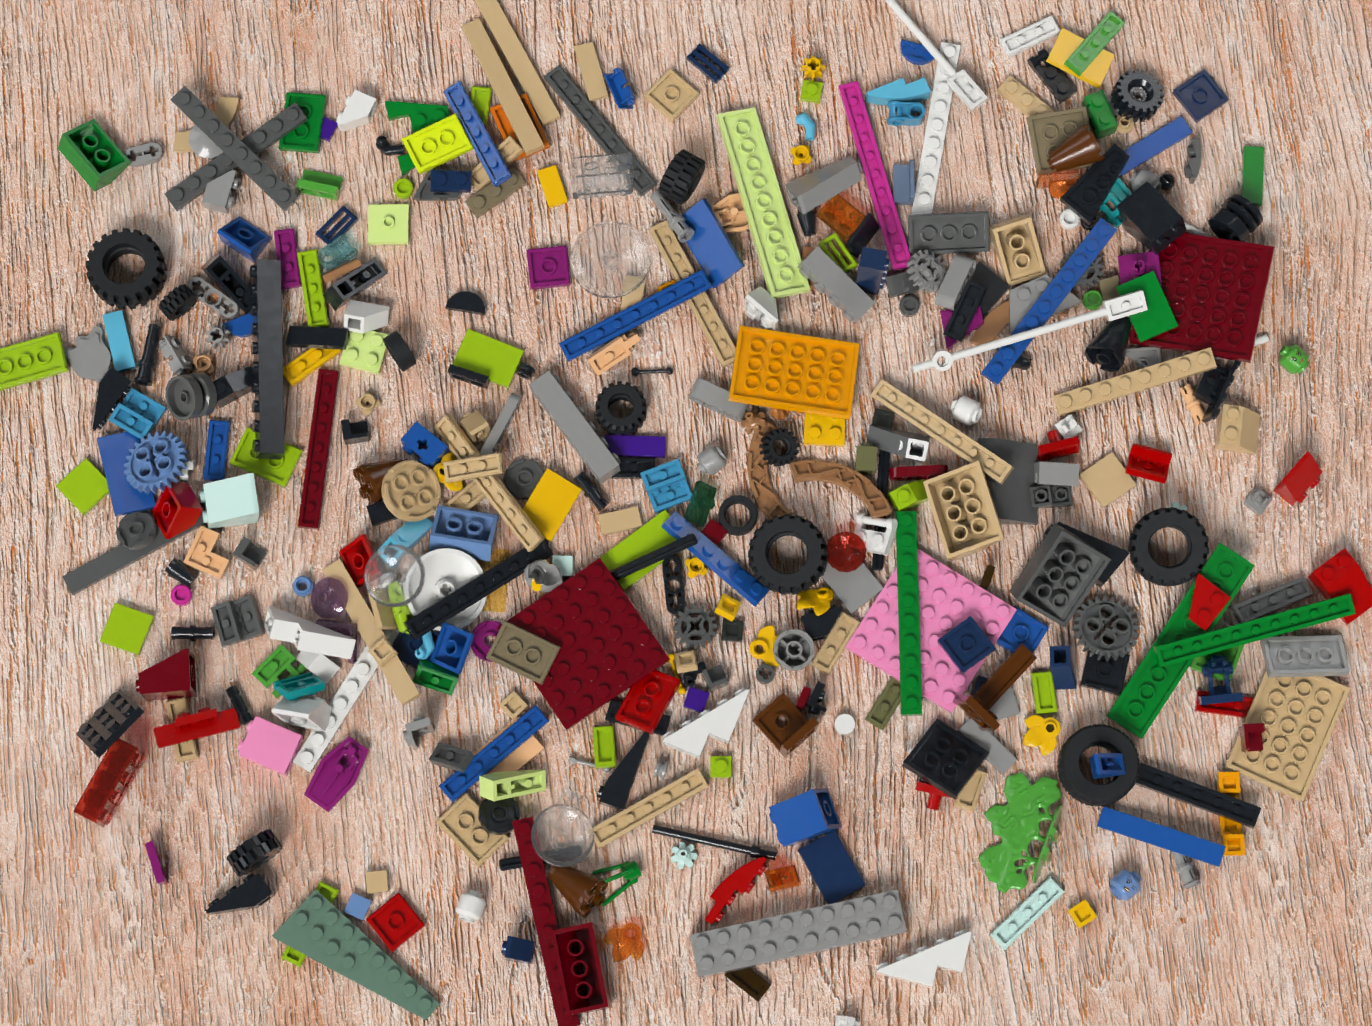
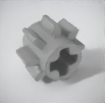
[206,324,231,349]

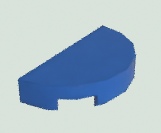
[900,39,939,65]
[223,313,253,338]

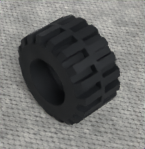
[659,149,705,205]
[595,381,647,435]

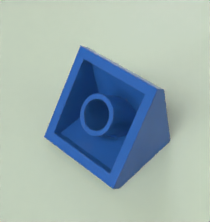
[217,216,272,263]
[430,622,474,674]

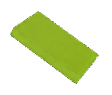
[452,329,524,389]
[229,427,303,488]

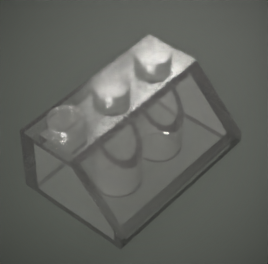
[570,152,634,199]

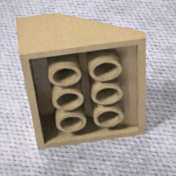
[923,460,1005,561]

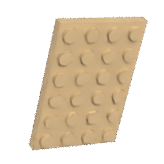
[1224,670,1350,802]

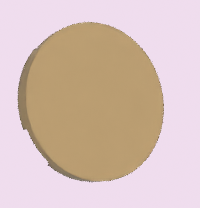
[381,460,441,522]

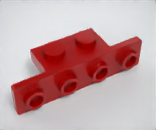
[153,707,240,748]

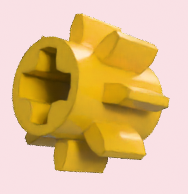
[800,55,826,81]

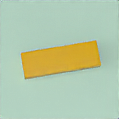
[283,348,341,387]

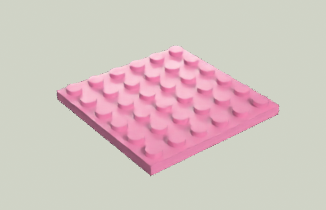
[845,548,1017,714]

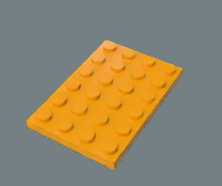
[728,325,860,420]

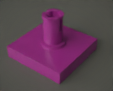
[1118,252,1163,290]

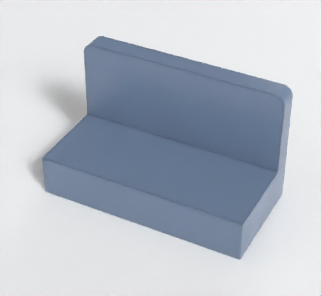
[892,160,915,205]

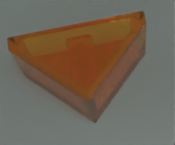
[763,865,801,895]

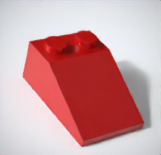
[1308,548,1372,626]

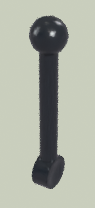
[631,367,673,376]

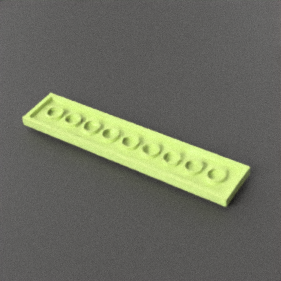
[716,107,810,299]

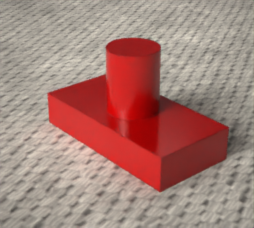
[1037,430,1080,462]
[915,780,957,810]

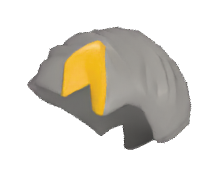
[524,559,563,592]

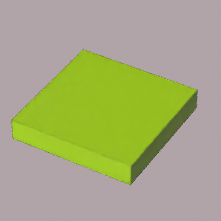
[56,458,109,516]
[100,603,155,656]

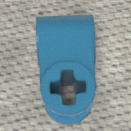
[887,101,925,126]

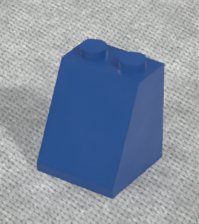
[769,788,842,847]

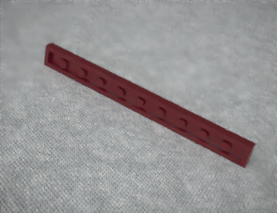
[512,816,580,1026]

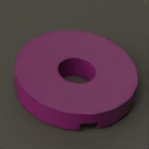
[471,621,501,662]

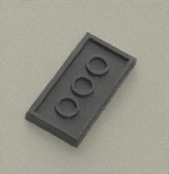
[908,211,989,255]

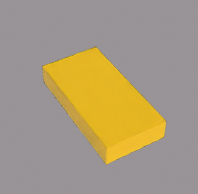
[537,165,568,209]

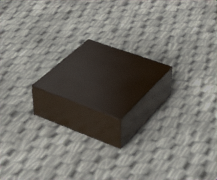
[980,565,995,590]

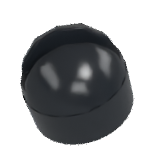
[1160,173,1175,191]

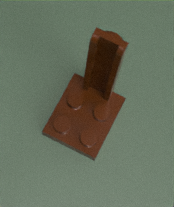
[952,643,1037,731]

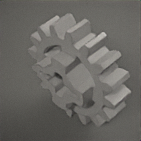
[906,250,947,294]

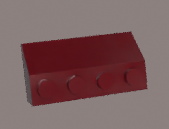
[551,922,613,1016]

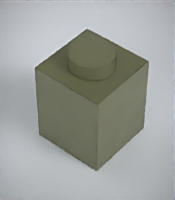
[855,443,877,476]

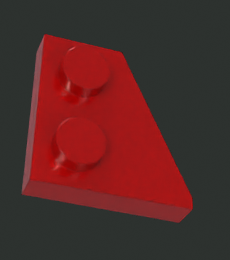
[1188,574,1231,631]

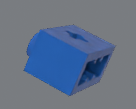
[401,421,449,469]

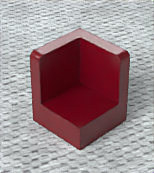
[1239,723,1265,752]

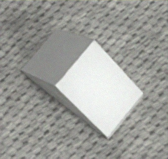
[296,651,340,684]

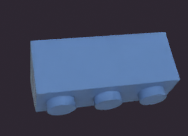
[429,505,499,562]

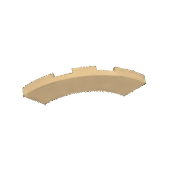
[173,97,240,153]

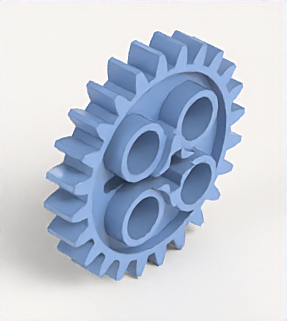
[124,431,189,494]

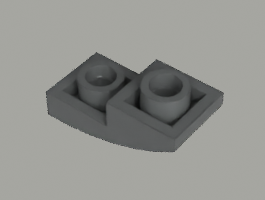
[1184,137,1201,184]
[1029,485,1073,508]

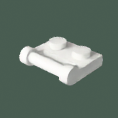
[850,513,898,556]

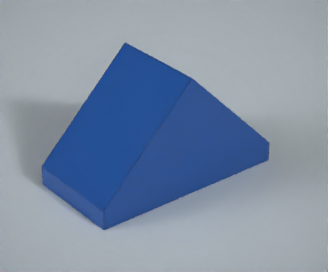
[1090,753,1126,779]

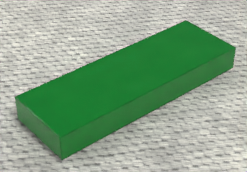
[1241,146,1264,206]

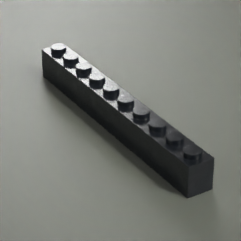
[249,259,285,460]

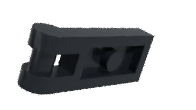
[1027,48,1077,104]

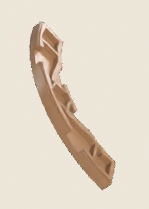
[970,300,1069,346]
[747,418,792,521]
[789,459,892,519]

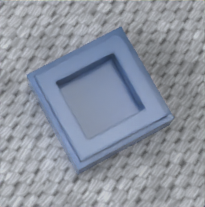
[344,893,372,921]

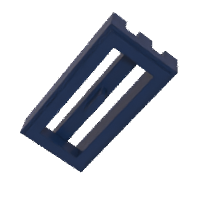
[686,43,729,84]
[315,206,358,249]

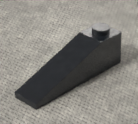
[597,732,651,811]

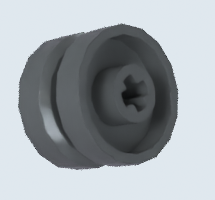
[165,372,217,420]

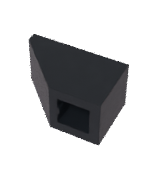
[800,605,842,642]

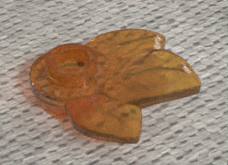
[603,923,644,962]

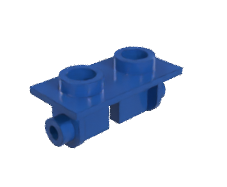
[604,67,636,109]

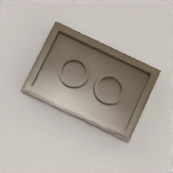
[486,620,561,685]

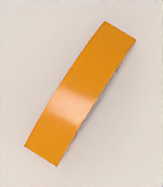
[1217,772,1245,856]

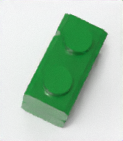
[1082,90,1118,139]

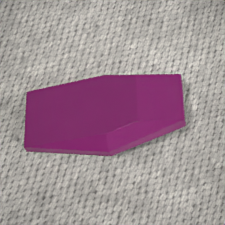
[304,736,369,812]

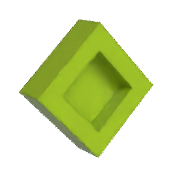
[800,80,823,104]
[710,756,731,778]

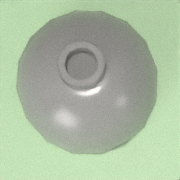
[773,629,815,671]

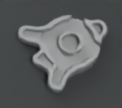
[64,326,112,383]

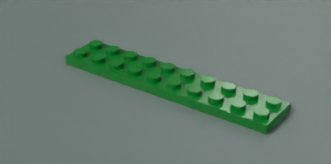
[1106,543,1255,739]

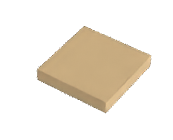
[643,68,700,123]
[1079,452,1137,508]

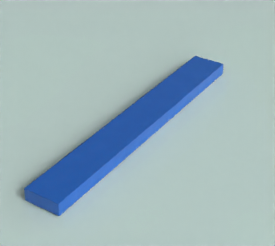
[559,269,712,362]

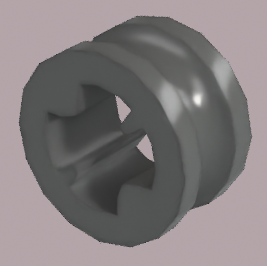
[756,664,775,684]

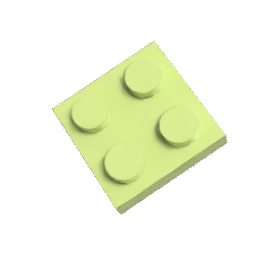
[340,331,388,375]

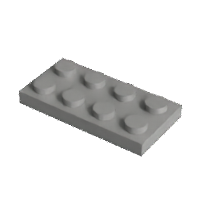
[1260,635,1350,678]

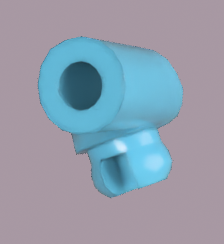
[795,113,816,141]
[415,631,435,660]

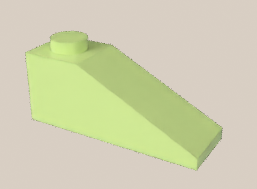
[479,769,546,801]

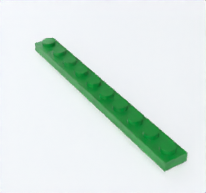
[895,511,922,716]
[1153,594,1356,667]

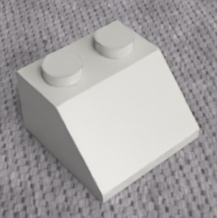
[271,696,332,731]

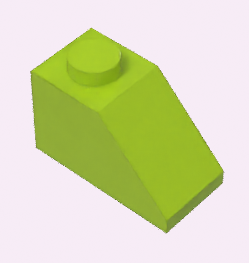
[888,479,928,512]

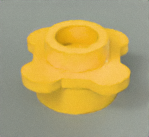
[790,145,812,166]
[685,558,707,578]

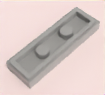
[958,719,1017,775]

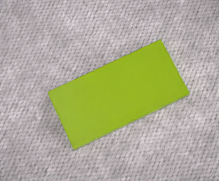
[0,332,69,391]
[600,510,676,591]

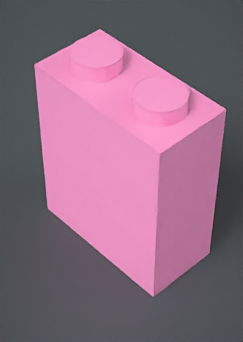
[237,716,304,777]

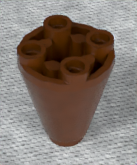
[352,458,408,503]
[548,863,608,918]

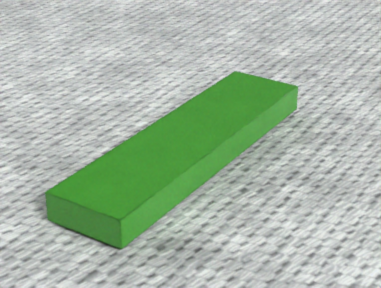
[1064,10,1126,76]

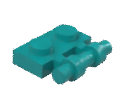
[1100,177,1132,228]

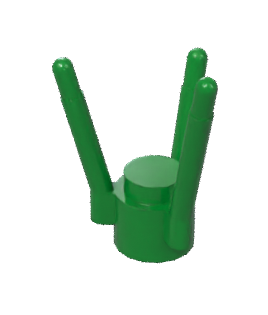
[592,861,642,906]

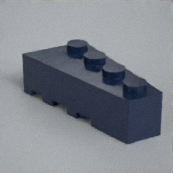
[856,247,890,295]

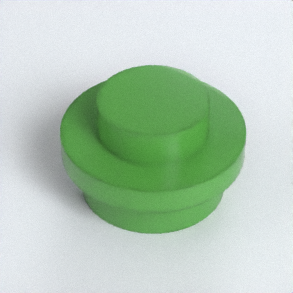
[1082,290,1103,310]

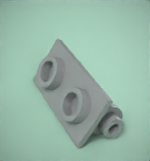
[159,335,194,376]

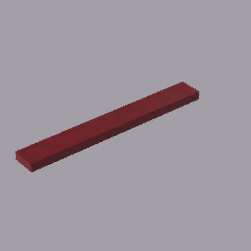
[298,369,340,530]

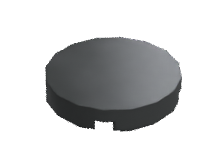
[504,459,544,500]
[116,511,158,550]

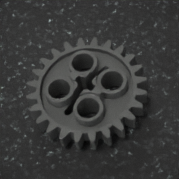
[1072,595,1140,661]

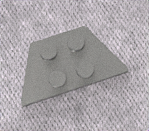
[1009,274,1081,335]

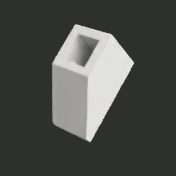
[336,89,378,132]
[344,300,390,334]

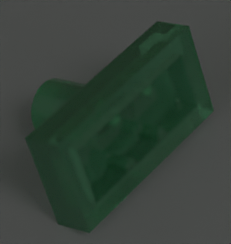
[684,481,717,527]

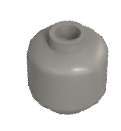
[1130,169,1162,192]
[697,445,728,475]

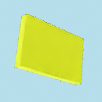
[402,113,473,175]

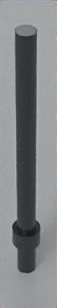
[652,825,777,860]

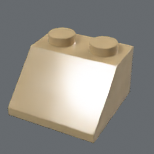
[1215,404,1260,455]

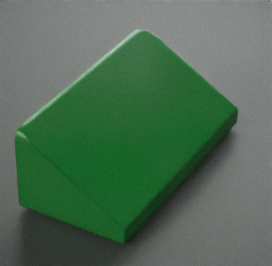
[412,659,459,695]

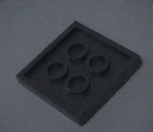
[76,689,144,758]
[902,719,990,800]

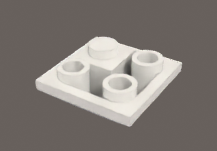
[744,286,778,331]

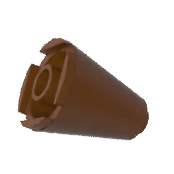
[1047,123,1105,172]

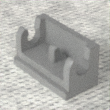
[1034,461,1079,487]

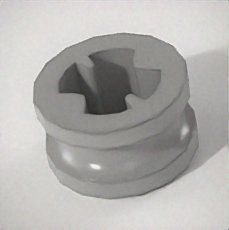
[653,759,669,780]

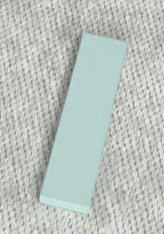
[990,877,1065,951]

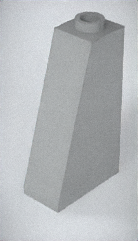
[785,156,862,214]

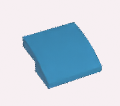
[108,388,167,439]
[640,459,693,514]

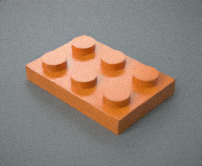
[489,93,550,163]

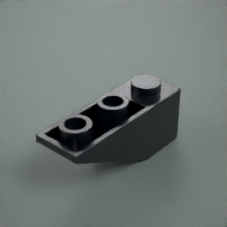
[90,367,132,431]
[205,873,275,915]

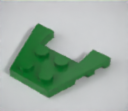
[385,101,449,176]

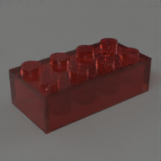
[73,738,145,828]

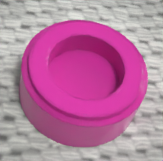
[171,584,193,606]

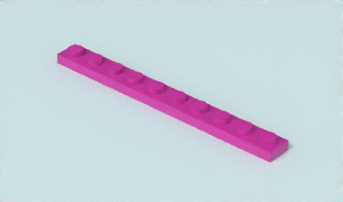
[838,81,911,271]

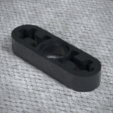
[662,556,685,616]

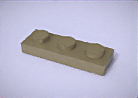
[465,167,526,219]

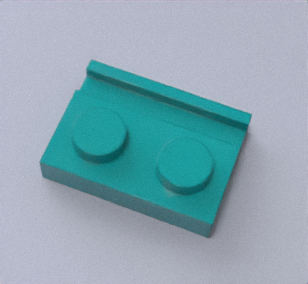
[273,672,325,700]

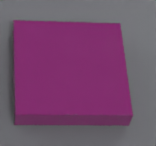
[526,245,571,290]

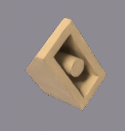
[460,411,491,446]

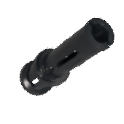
[134,324,162,386]

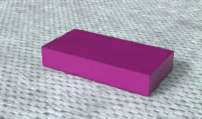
[145,841,168,885]

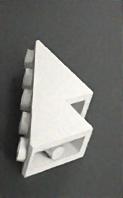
[264,606,356,659]
[662,688,750,759]
[876,929,972,988]

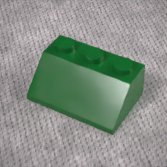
[58,119,131,192]

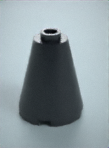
[1085,316,1132,372]

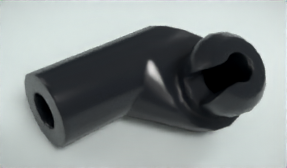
[376,136,404,156]

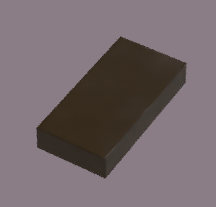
[725,967,771,1002]

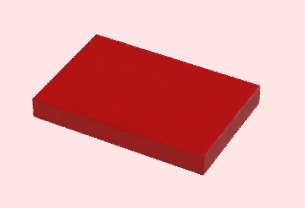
[615,670,681,735]

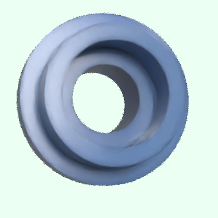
[293,576,314,597]

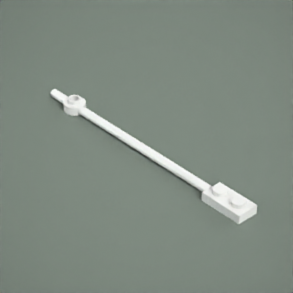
[884,0,988,112]
[912,290,1148,373]

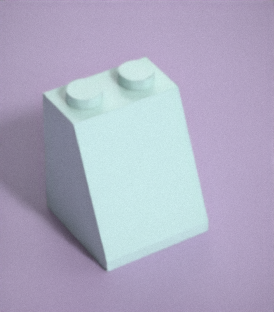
[199,473,259,529]

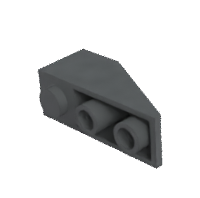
[866,425,930,461]

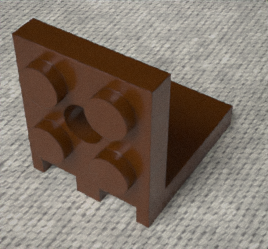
[752,693,819,758]

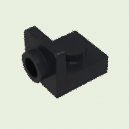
[806,681,827,716]

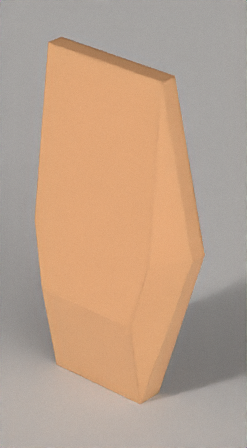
[711,193,750,234]

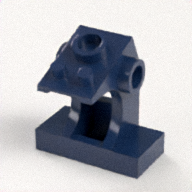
[1198,655,1243,705]

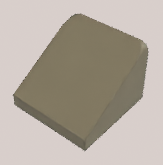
[1097,275,1120,301]

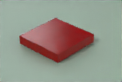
[366,892,426,953]

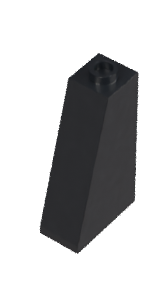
[1044,522,1129,588]

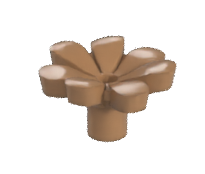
[740,409,767,434]

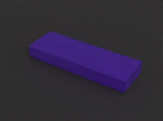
[604,435,666,458]

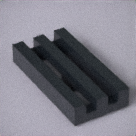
[448,364,490,389]

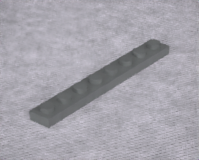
[170,86,299,212]
[165,102,308,211]

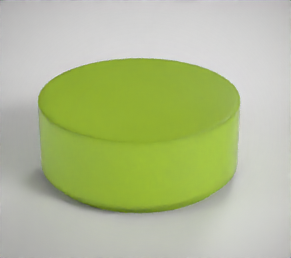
[393,178,414,199]

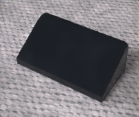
[846,213,879,257]

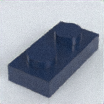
[430,170,472,193]

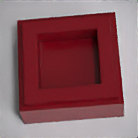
[701,519,728,546]
[796,686,811,711]

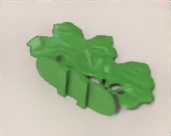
[978,772,1063,893]

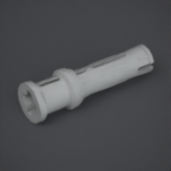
[650,190,694,243]
[1168,825,1201,890]

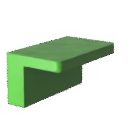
[297,169,343,201]

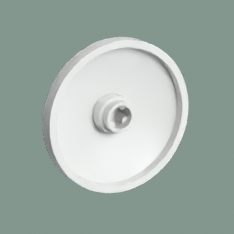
[404,548,487,631]

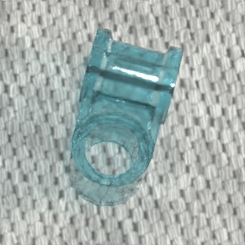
[318,235,358,270]

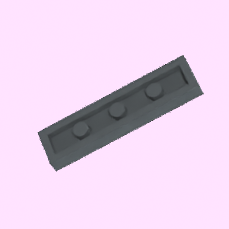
[1231,576,1314,623]

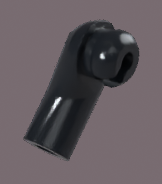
[682,661,707,687]

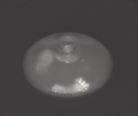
[364,545,425,607]
[531,804,594,867]

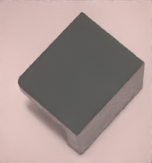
[233,537,267,570]
[702,665,729,693]

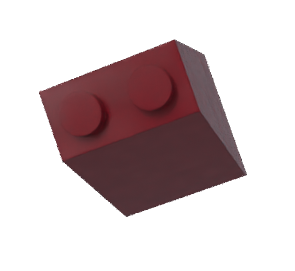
[136,649,197,701]

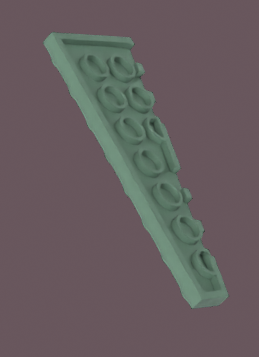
[272,889,440,1020]

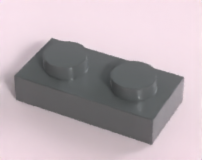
[429,742,474,773]

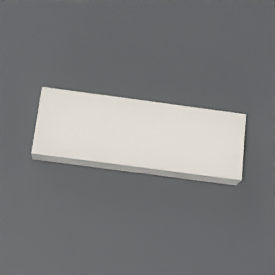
[999,15,1060,59]

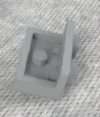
[403,716,435,750]

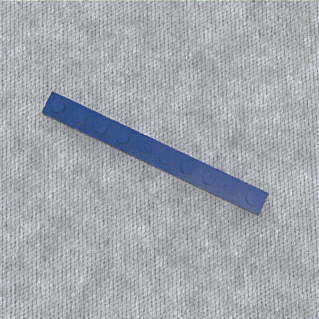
[981,218,1117,386]

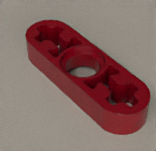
[889,465,949,481]

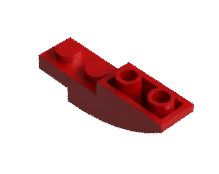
[704,857,767,926]

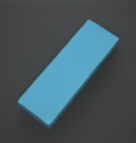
[102,310,136,373]

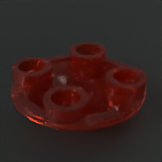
[827,531,866,573]

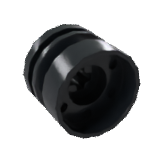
[1208,194,1263,242]

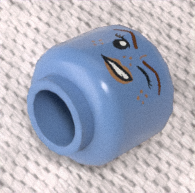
[1109,869,1141,901]

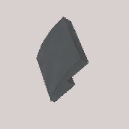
[211,594,265,647]

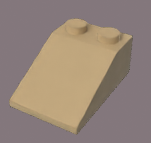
[989,214,1046,286]

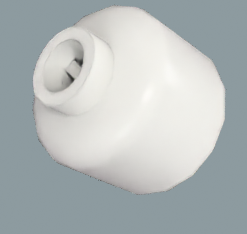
[951,396,983,426]
[455,890,486,923]

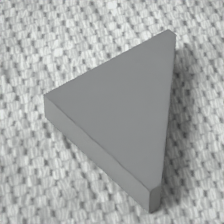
[1126,347,1162,369]
[989,687,1020,721]

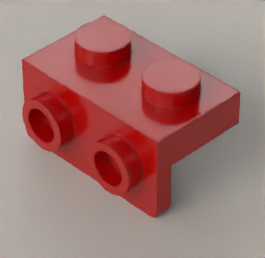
[1125,443,1172,484]

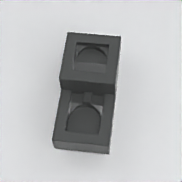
[885,272,925,298]

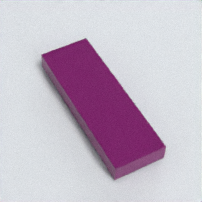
[274,228,302,290]

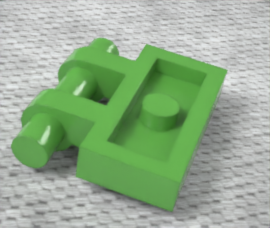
[252,644,307,699]

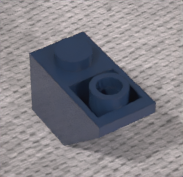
[1049,645,1077,690]
[501,936,535,964]

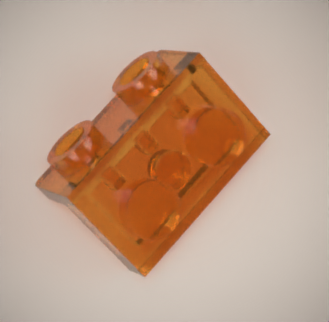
[816,194,866,241]

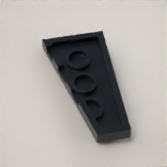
[1060,144,1130,226]

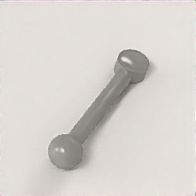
[568,755,611,773]

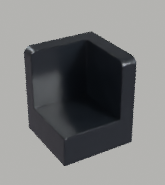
[341,419,370,445]

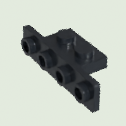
[1192,359,1242,423]

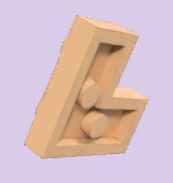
[183,526,230,580]

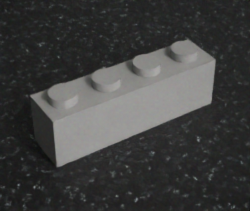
[797,246,875,323]

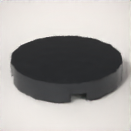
[478,798,520,835]

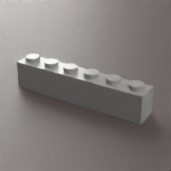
[529,371,621,485]

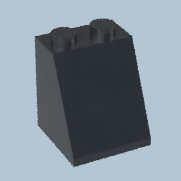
[1117,181,1187,255]

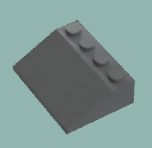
[977,438,1038,525]
[1009,523,1111,627]

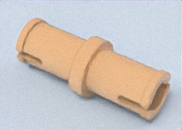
[1179,384,1205,426]

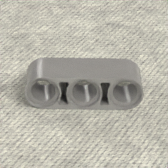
[935,254,977,311]
[688,378,749,422]

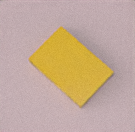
[1046,28,1115,89]
[522,468,582,542]

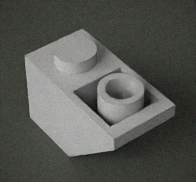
[202,170,241,214]

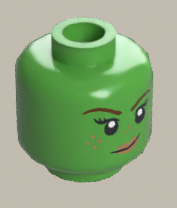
[1279,344,1309,374]

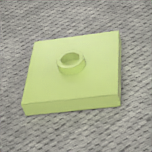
[368,204,409,245]

